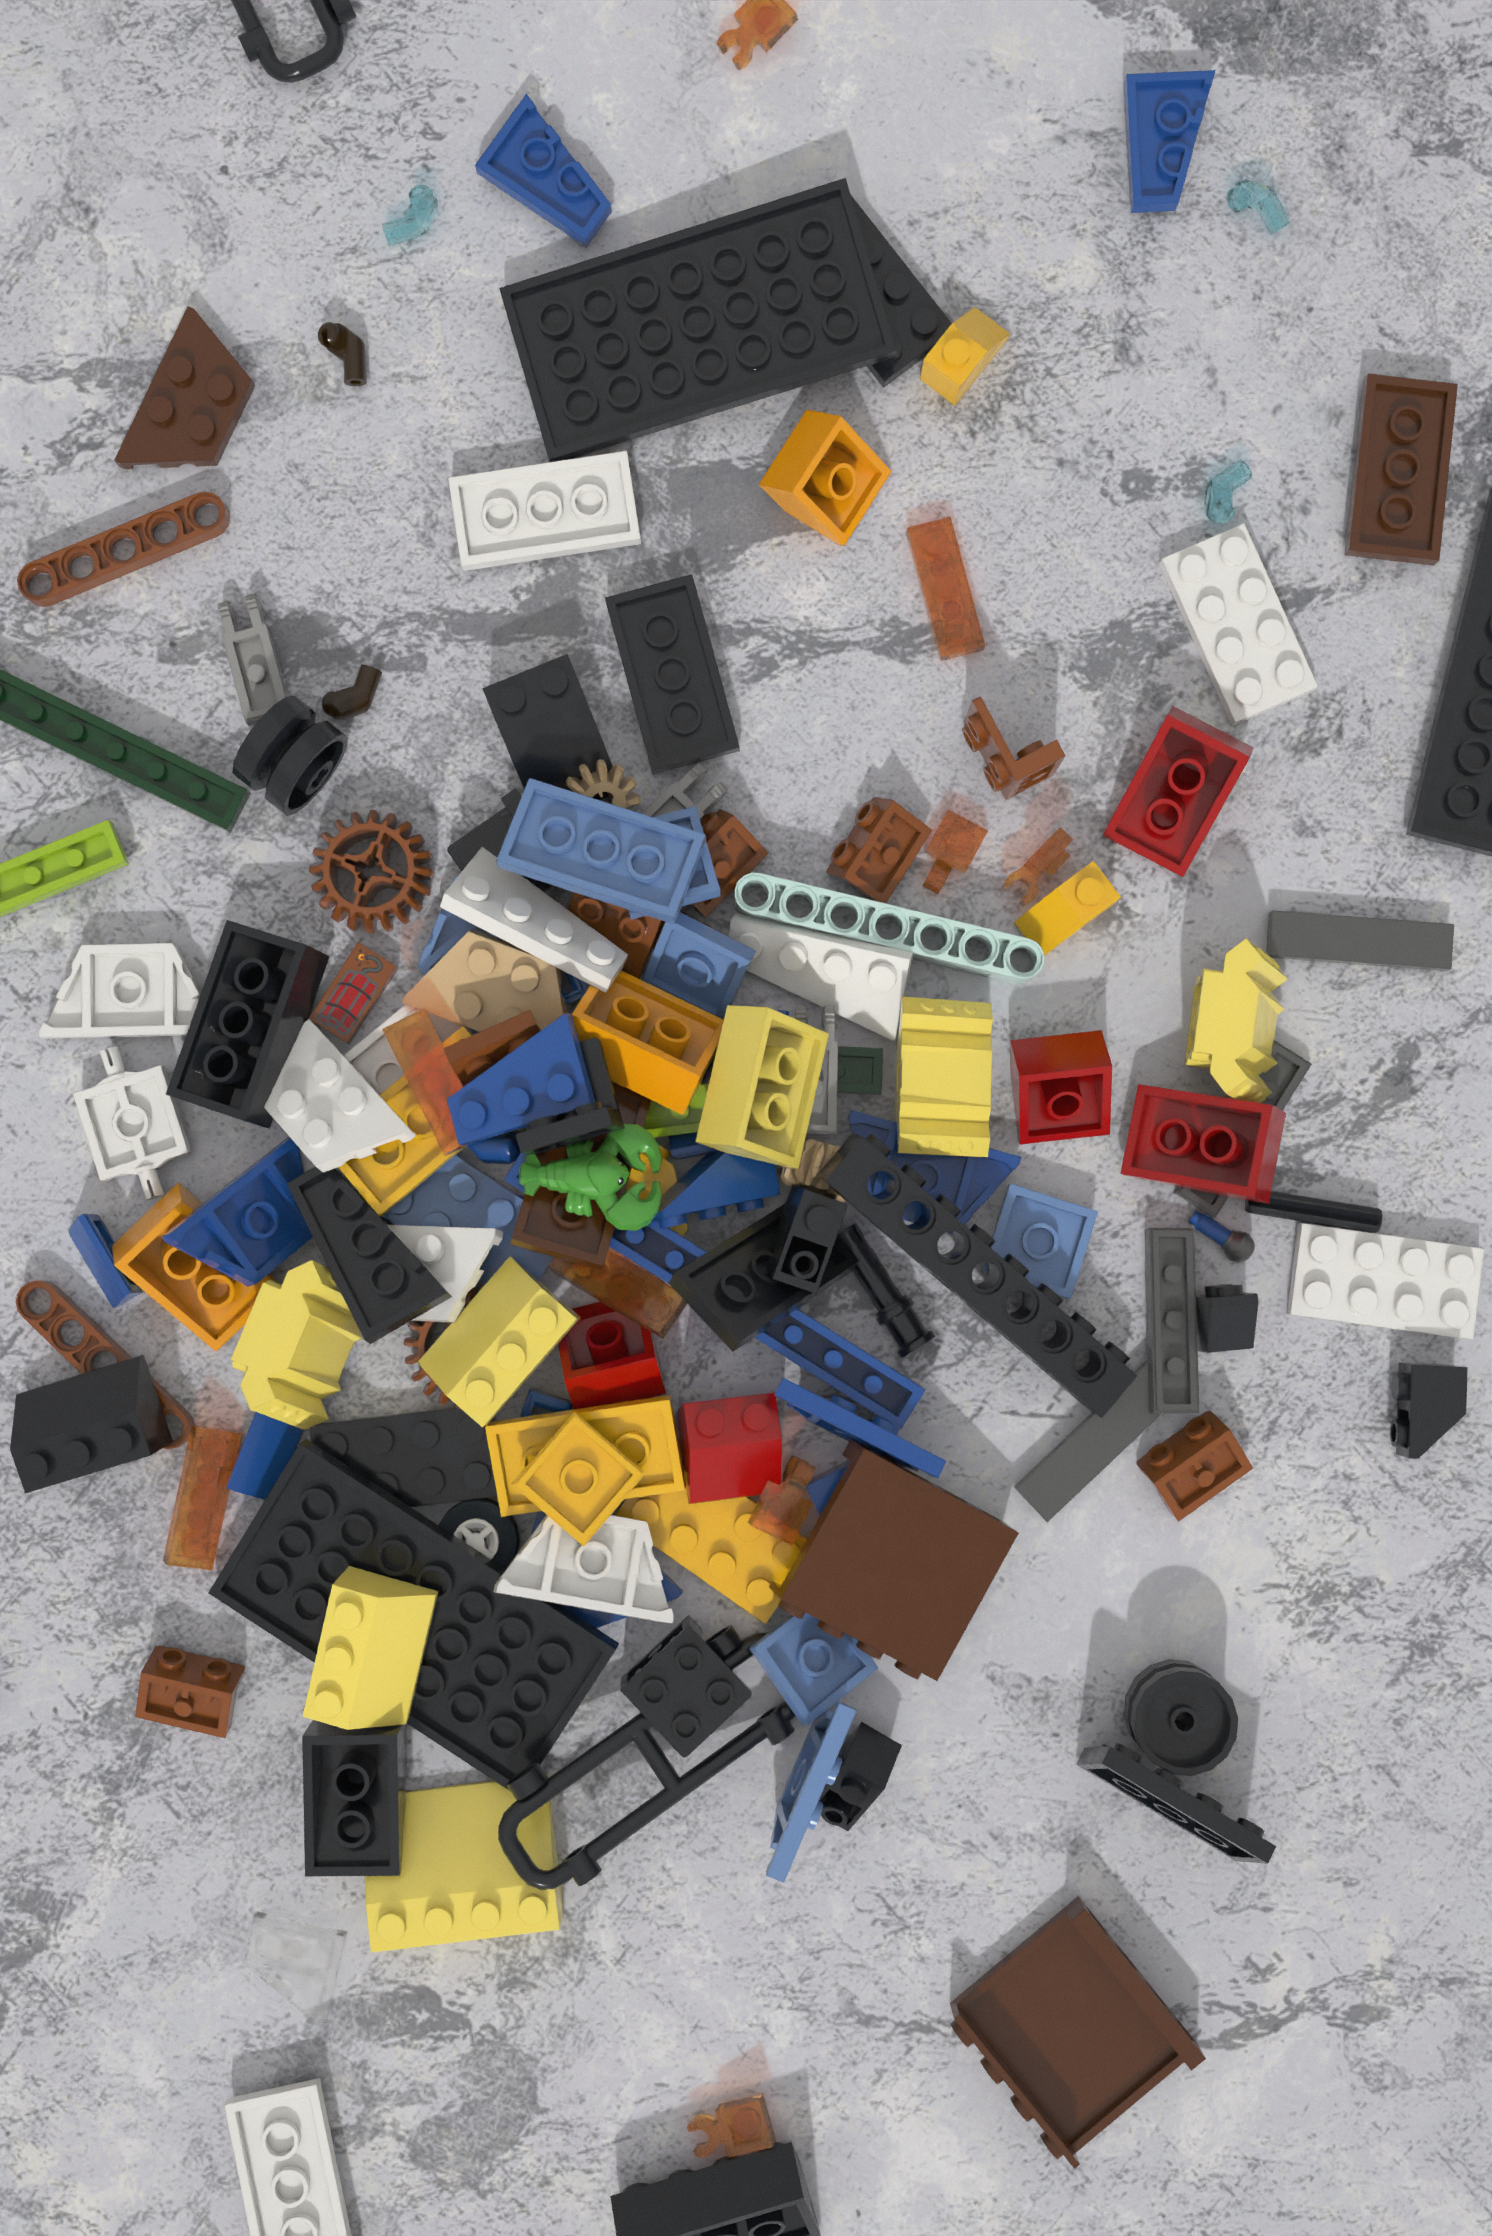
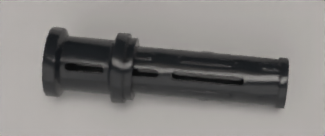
[836,1223,935,1358]

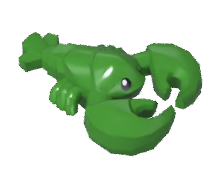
[519,1124,662,1231]

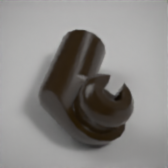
[318,322,367,386]
[321,664,382,720]

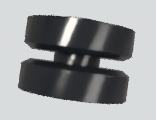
[232,695,348,816]
[1124,1659,1238,1776]

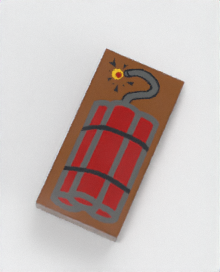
[309,942,398,1044]

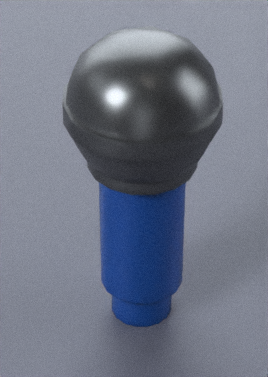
[1188,1211,1255,1262]

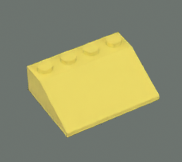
[365,1774,564,1953]

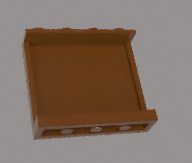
[769,1438,1019,1681]
[950,1896,1206,2169]

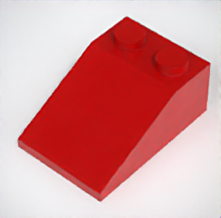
[1103,706,1254,877]
[1120,1084,1286,1204]

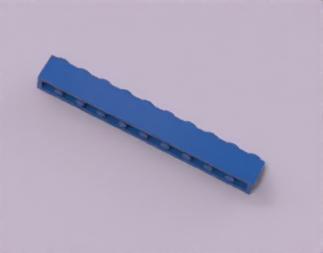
[504,1153,925,1430]

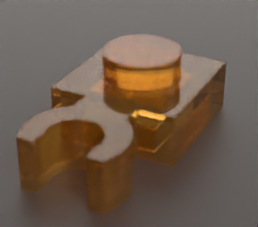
[717,0,799,70]
[687,2093,776,2158]

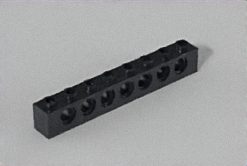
[816,1133,1137,1418]

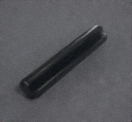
[1245,1191,1383,1233]

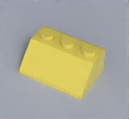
[695,1005,829,1169]
[418,1256,581,1427]
[302,1566,438,1730]

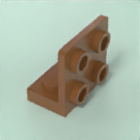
[962,697,1065,800]
[567,892,664,979]

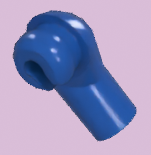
[467,1132,521,1164]

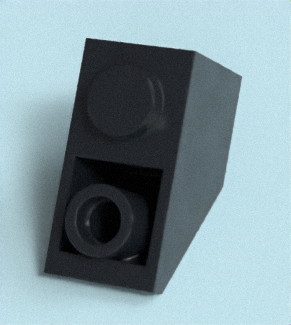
[771,1184,848,1294]
[1196,1284,1258,1353]
[1390,1362,1468,1459]
[819,1722,902,1831]

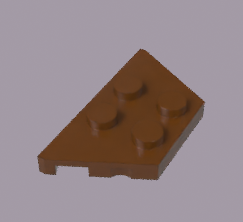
[114,306,255,469]

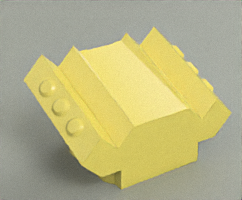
[1184,938,1288,1103]
[894,996,993,1157]
[231,1260,363,1430]

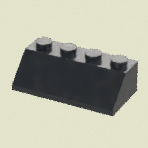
[166,920,330,1129]
[610,2142,821,2236]

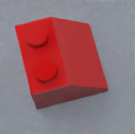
[1010,1030,1112,1145]
[558,1291,666,1409]
[676,1392,782,1504]

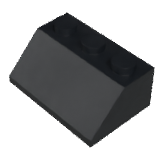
[10,1355,173,1494]

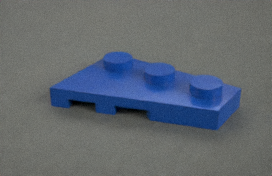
[1124,70,1216,213]
[475,94,612,248]
[447,1012,596,1145]

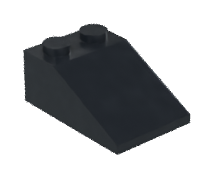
[482,654,613,800]
[302,1720,407,1877]

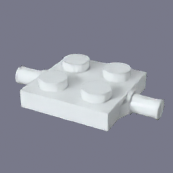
[73,1046,192,1200]

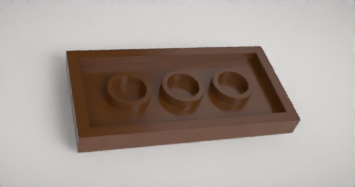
[1345,373,1458,566]
[510,1082,651,1271]

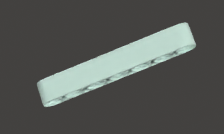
[734,873,1044,984]

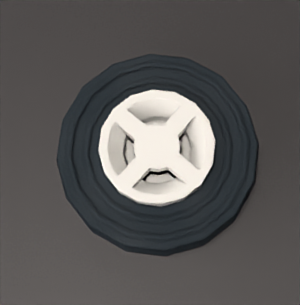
[439,1498,520,1569]

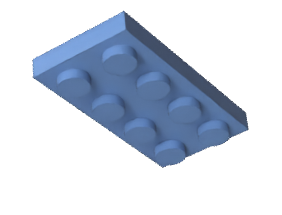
[496,778,706,925]
[369,1155,555,1285]

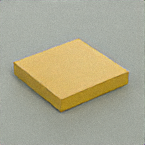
[511,1411,646,1546]

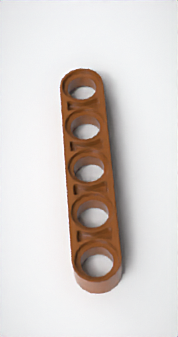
[17,491,230,607]
[16,1280,195,1449]

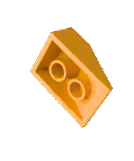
[112,1182,280,1352]

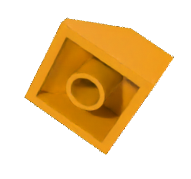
[758,409,892,546]

